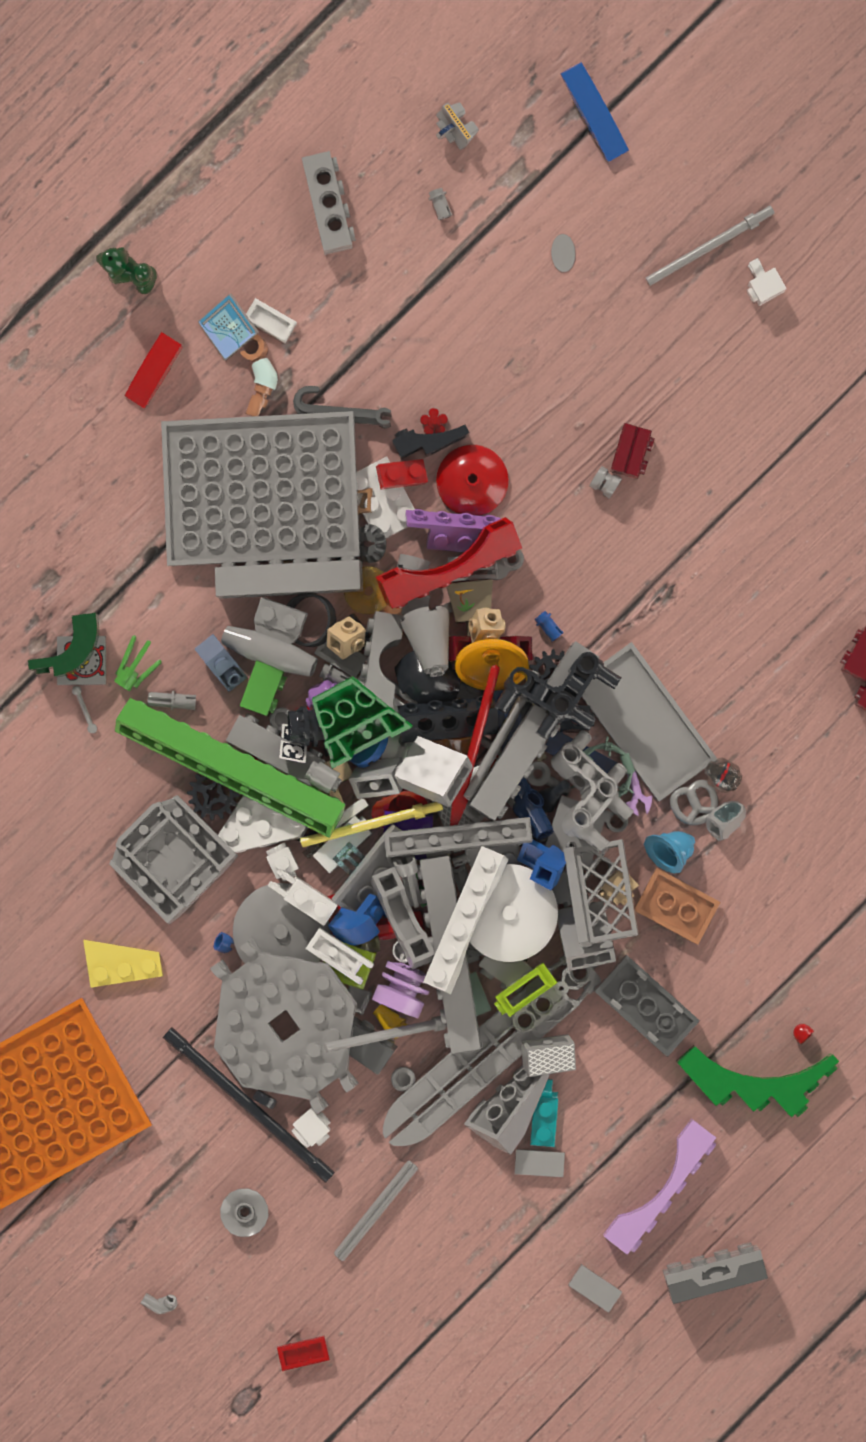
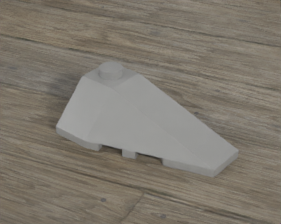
[464,1065,550,1155]

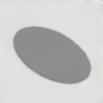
[551,234,575,272]

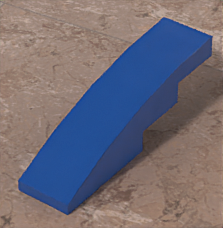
[560,62,629,162]

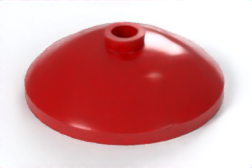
[436,445,509,516]

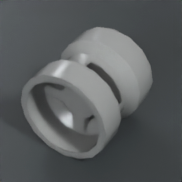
[589,466,622,499]

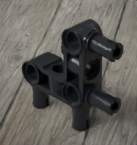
[494,652,622,740]

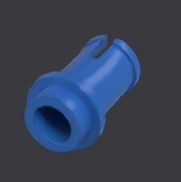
[534,611,564,642]

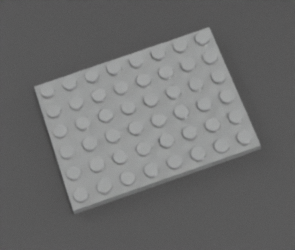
[161,411,360,566]

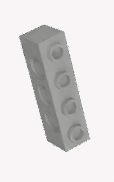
[302,151,356,255]

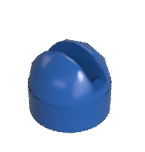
[213,932,234,953]

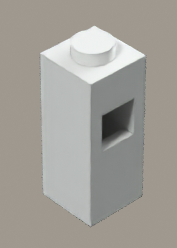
[313,816,372,873]

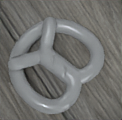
[670,780,718,825]

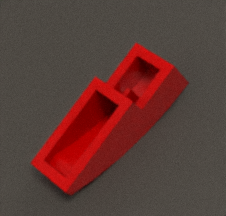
[124,332,183,409]

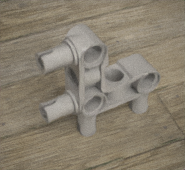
[551,730,634,853]

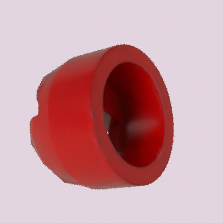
[793,1024,814,1045]

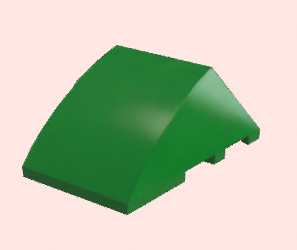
[312,676,413,769]

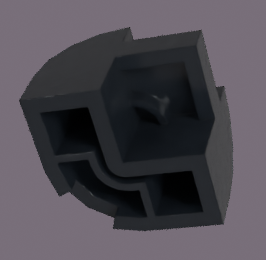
[394,651,460,704]

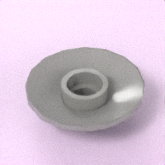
[220,1188,268,1237]

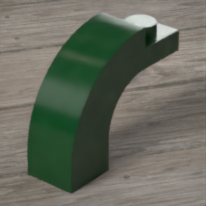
[28,613,99,678]

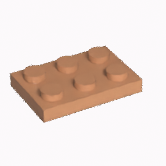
[634,868,721,945]

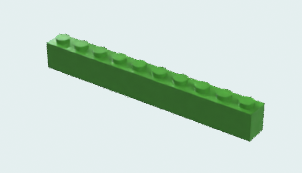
[115,698,345,838]

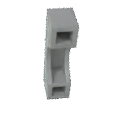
[360,611,404,708]
[371,866,435,970]

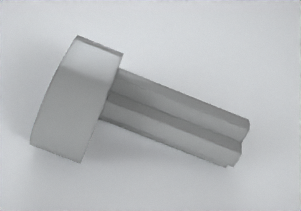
[392,855,422,907]

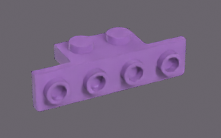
[405,509,501,552]

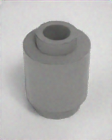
[304,761,342,794]

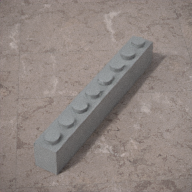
[468,641,600,821]
[417,854,481,1053]

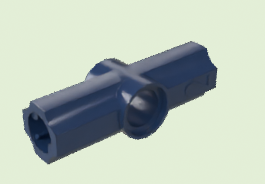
[513,777,554,841]

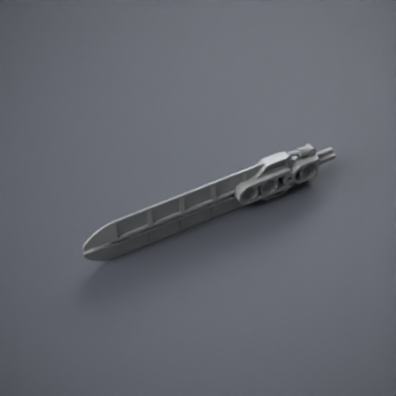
[383,955,601,1146]

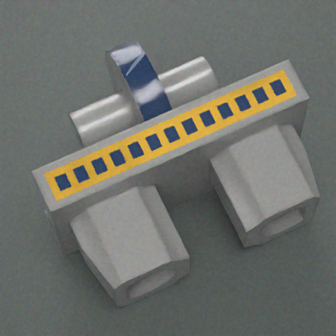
[436,103,479,150]

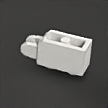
[268,868,338,925]

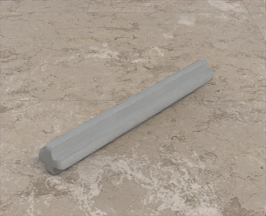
[334,1161,418,1261]

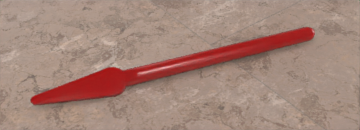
[450,664,500,826]

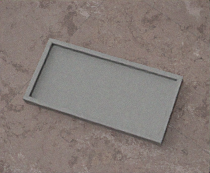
[581,642,717,802]

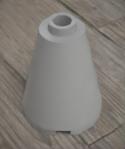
[401,606,449,677]

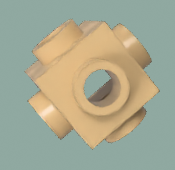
[468,608,505,643]
[327,616,366,659]

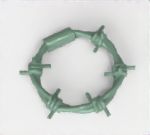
[571,737,635,797]

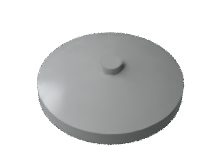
[233,883,330,964]

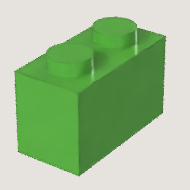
[240,660,287,717]

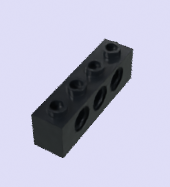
[397,696,498,743]

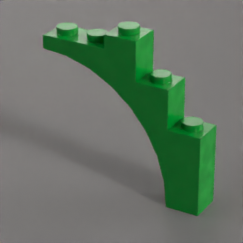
[676,1045,839,1118]

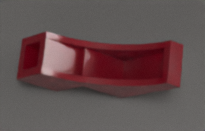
[840,626,866,711]

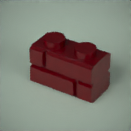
[610,423,655,479]

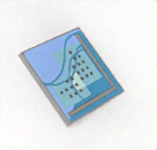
[198,294,259,361]

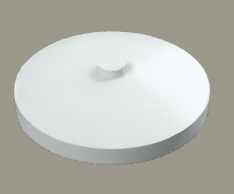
[470,864,558,962]

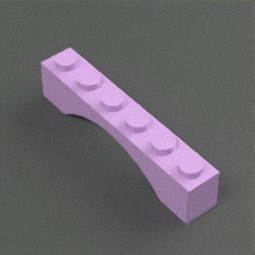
[603,1118,716,1255]

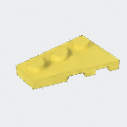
[83,940,163,988]

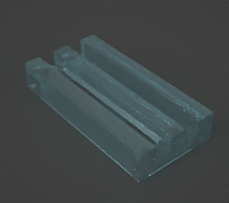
[333,842,365,875]

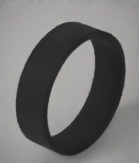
[286,593,337,647]

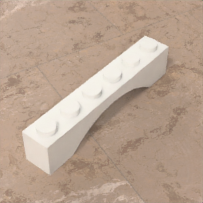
[423,846,509,994]

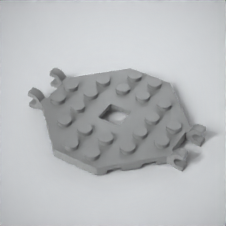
[210,938,359,1114]

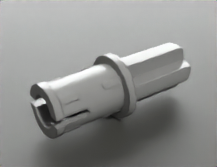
[147,691,196,710]

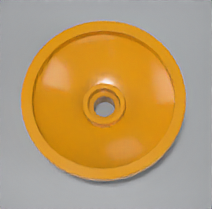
[455,639,529,690]

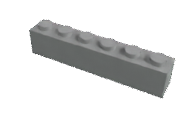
[215,556,363,599]

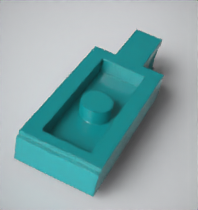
[530,1079,559,1147]

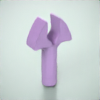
[626,770,652,816]

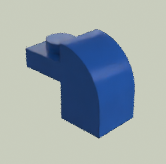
[517,839,566,891]
[328,894,385,945]

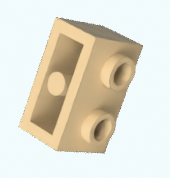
[599,867,639,905]

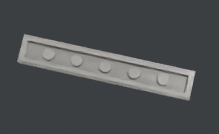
[384,817,532,858]

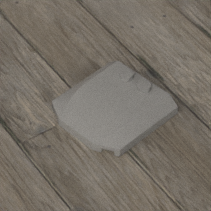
[109,795,238,924]

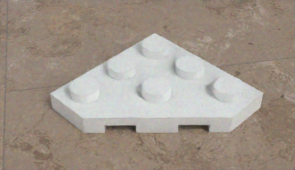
[218,795,308,853]

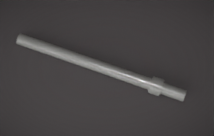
[645,206,775,286]
[463,671,541,801]
[324,1016,447,1053]

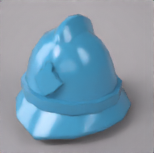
[643,831,695,874]

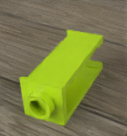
[494,963,557,1017]

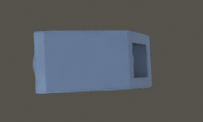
[195,634,248,692]

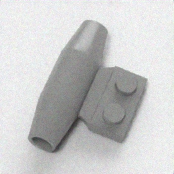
[221,597,318,677]

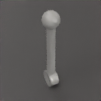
[72,686,97,733]

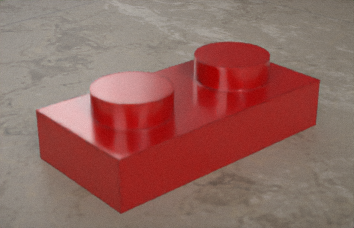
[376,459,428,490]

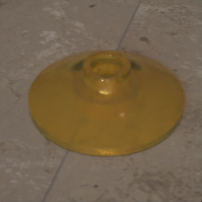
[344,566,387,614]

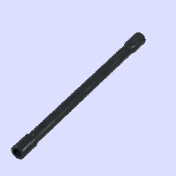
[162,1027,335,1183]

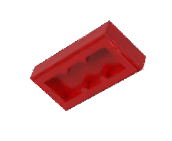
[277,1335,330,1371]

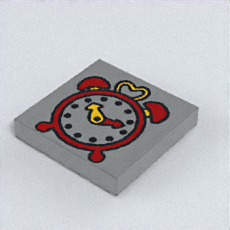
[57,636,106,685]

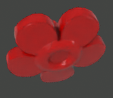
[420,408,448,434]

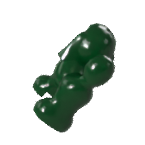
[96,247,157,294]

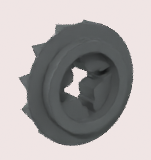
[359,524,386,563]

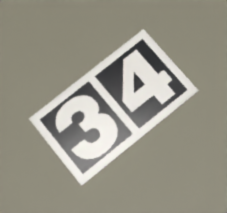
[279,724,307,763]

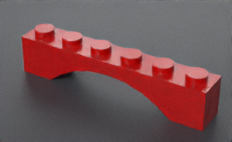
[375,517,522,609]

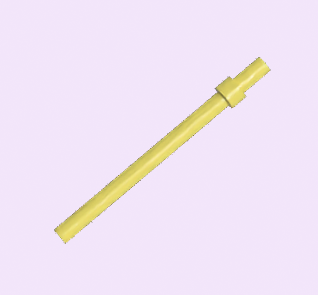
[300,802,444,847]

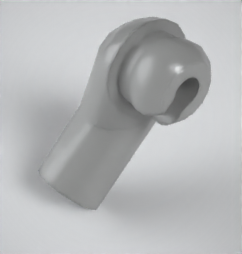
[140,1293,177,1314]

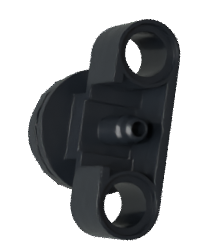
[287,704,330,757]

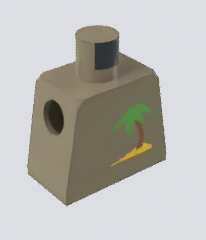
[447,580,493,636]

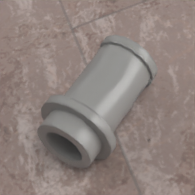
[428,188,453,220]
[319,663,351,684]

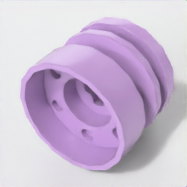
[372,961,429,1018]

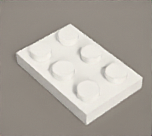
[357,456,415,539]

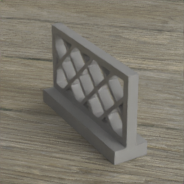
[563,839,639,948]

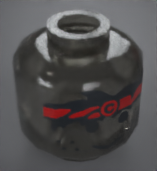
[705,757,742,793]

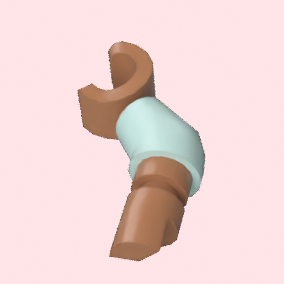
[240,335,278,417]

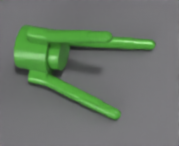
[114,635,162,691]

